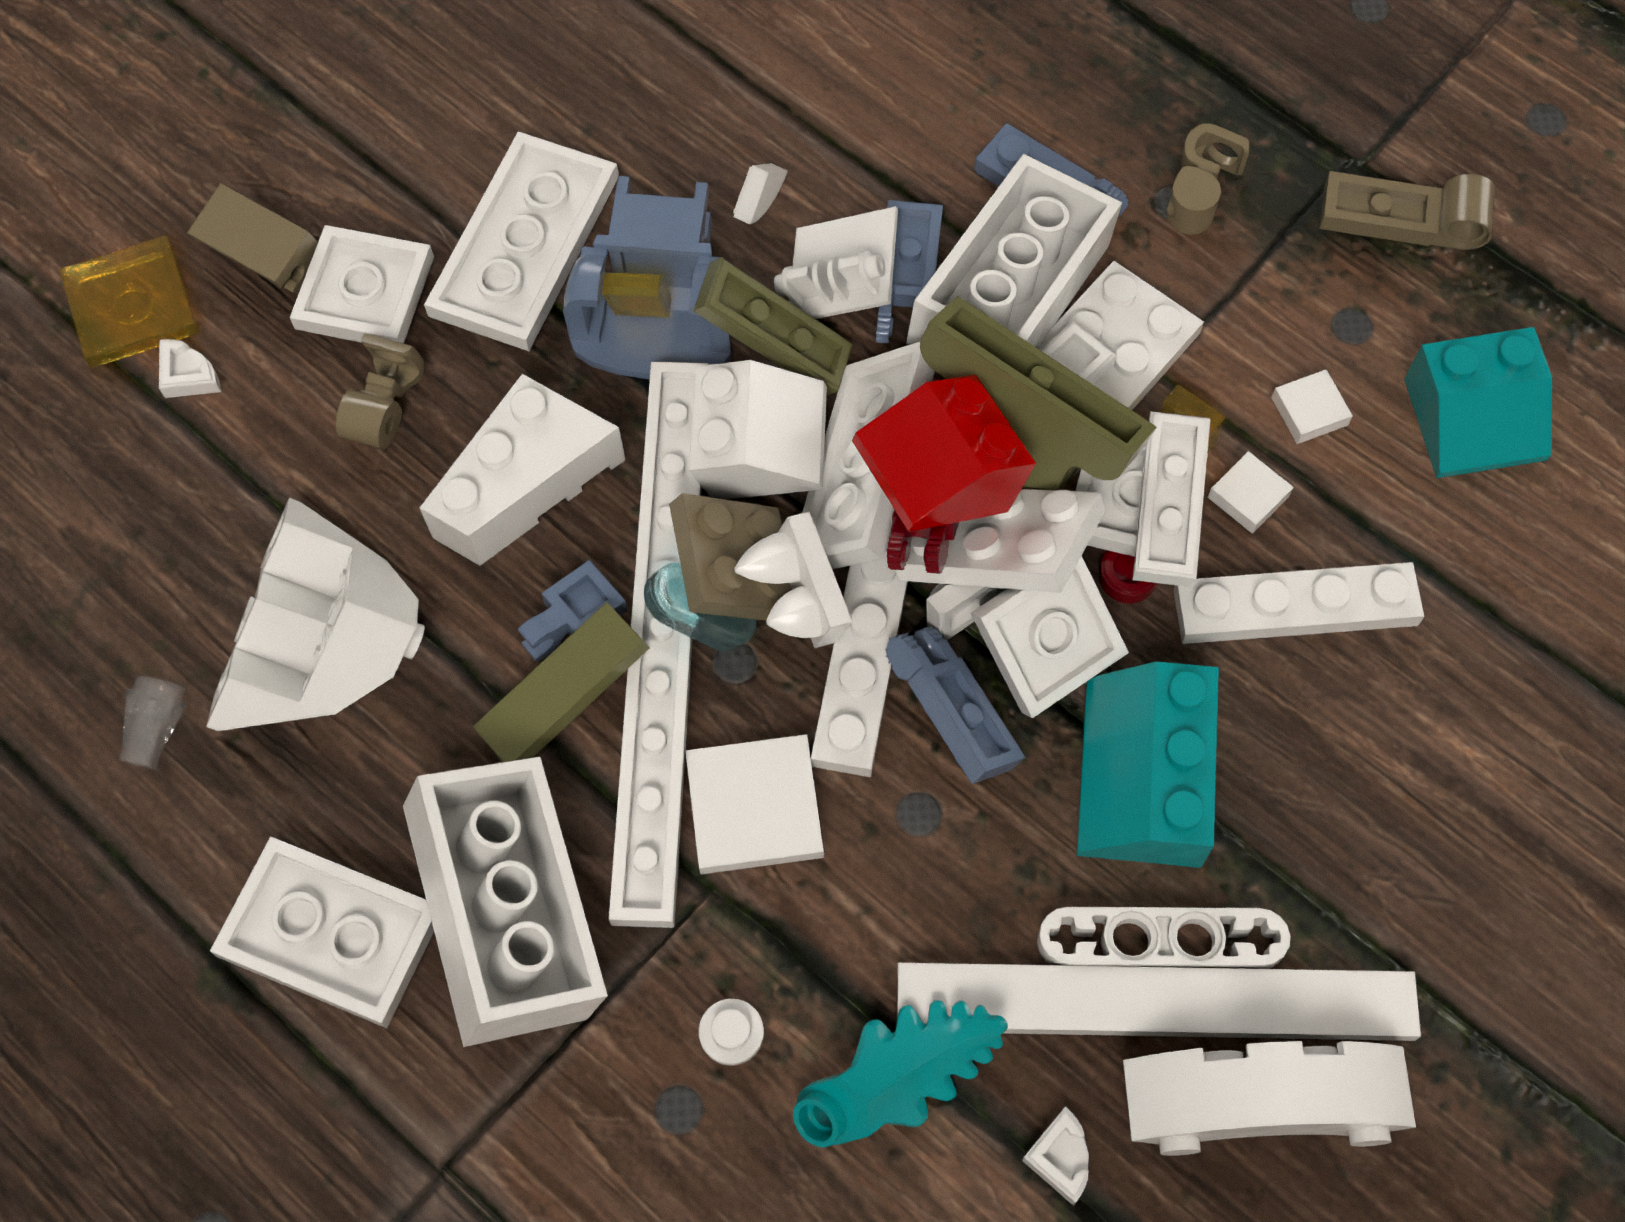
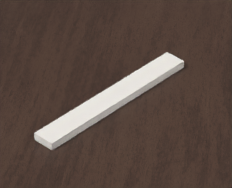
[897,963,1421,1041]

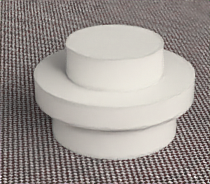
[699,999,764,1066]

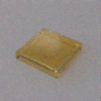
[59,235,199,368]

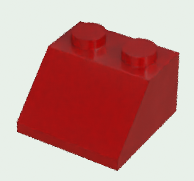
[852,374,1036,532]

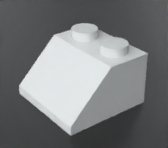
[689,360,827,500]

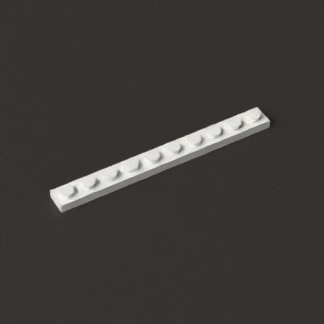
[609,362,708,928]

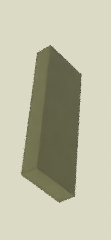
[693,257,853,396]
[473,602,650,762]

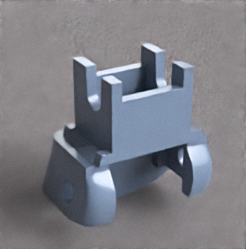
[563,176,731,379]

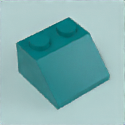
[1404,327,1552,478]

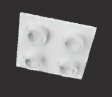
[774,206,898,319]

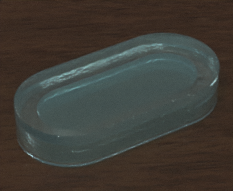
[644,563,756,652]

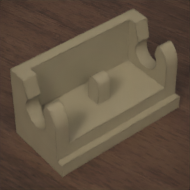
[187,183,318,293]

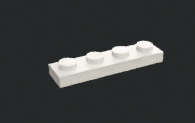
[811,546,908,777]
[1173,562,1424,644]

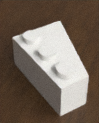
[420,374,626,566]

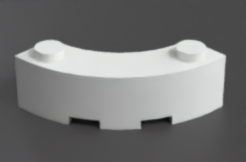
[1123,1041,1416,1156]

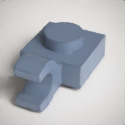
[518,560,627,662]

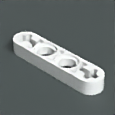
[1037,907,1291,969]

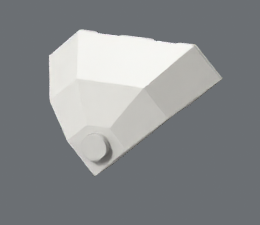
[206,498,425,731]

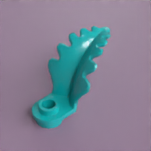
[793,1000,1008,1147]

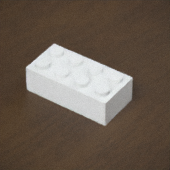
[906,154,1122,348]
[403,757,608,1047]

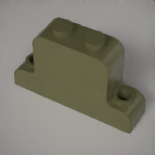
[920,296,1157,491]

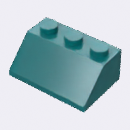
[1076,662,1219,868]

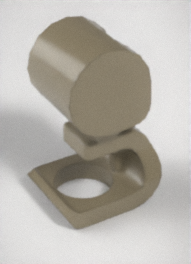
[1166,123,1249,235]
[336,333,424,450]

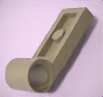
[1319,171,1495,250]

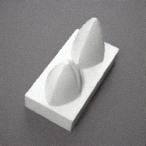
[734,512,853,648]

